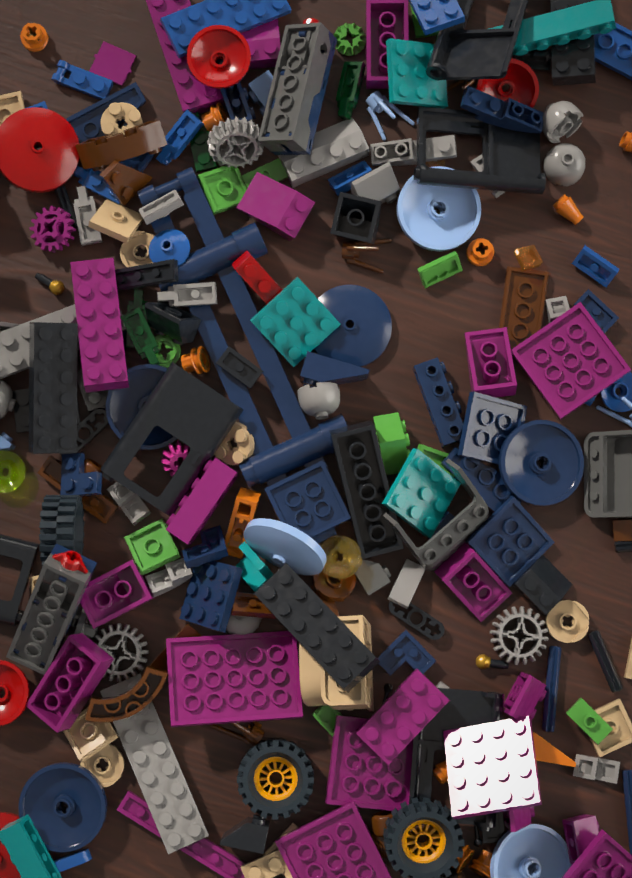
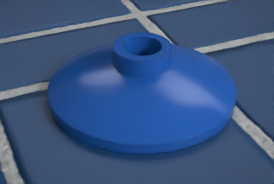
[149,229,190,266]
[600,372,632,412]

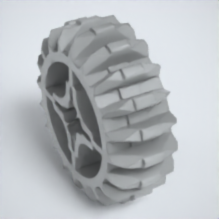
[207,116,264,169]
[490,606,549,665]
[95,623,149,682]

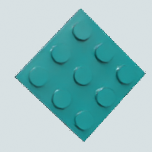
[386,38,448,109]
[250,277,341,367]
[382,448,461,538]

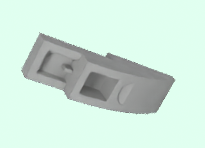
[370,135,457,166]

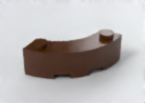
[75,120,168,171]
[85,666,168,722]

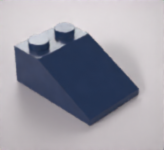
[300,351,369,388]

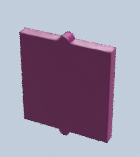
[89,41,137,87]

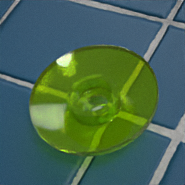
[0,450,26,493]

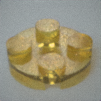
[321,535,362,579]

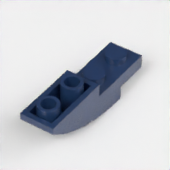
[460,86,544,133]

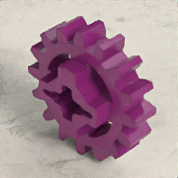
[29,206,76,253]

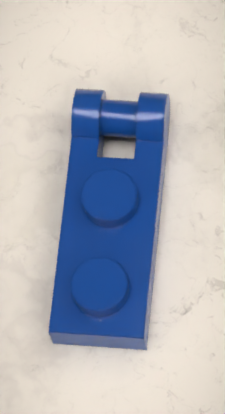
[51,60,114,100]

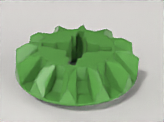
[334,23,366,56]
[154,335,181,368]

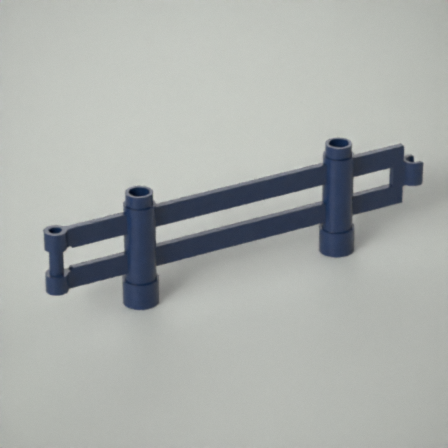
[137,167,348,544]

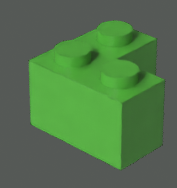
[373,412,410,475]

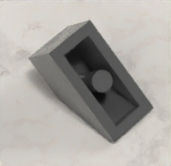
[346,556,391,596]

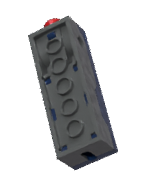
[258,18,337,155]
[6,544,97,675]

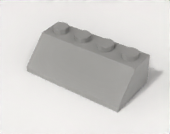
[278,118,369,188]

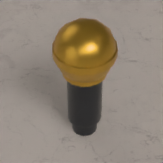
[35,273,65,295]
[476,654,509,669]

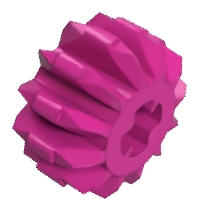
[161,441,190,477]

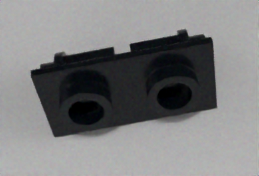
[512,49,552,70]

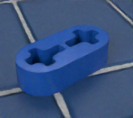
[54,848,92,872]

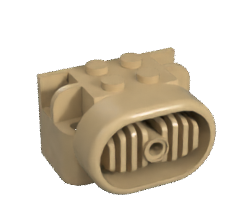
[299,615,374,711]

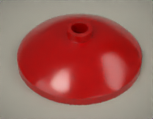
[187,25,251,89]
[476,58,539,108]
[0,660,30,726]

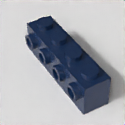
[216,59,256,122]
[413,357,464,447]

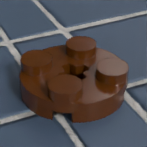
[312,559,356,602]

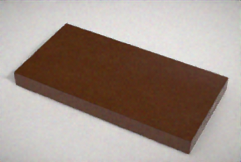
[499,266,549,349]

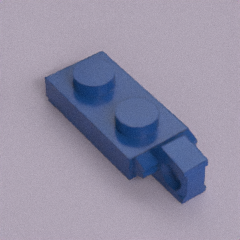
[156,110,204,165]
[73,166,121,205]

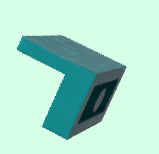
[235,541,274,592]

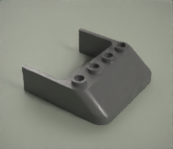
[584,430,632,518]
[383,459,490,571]

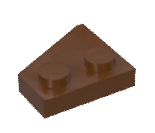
[99,160,152,206]

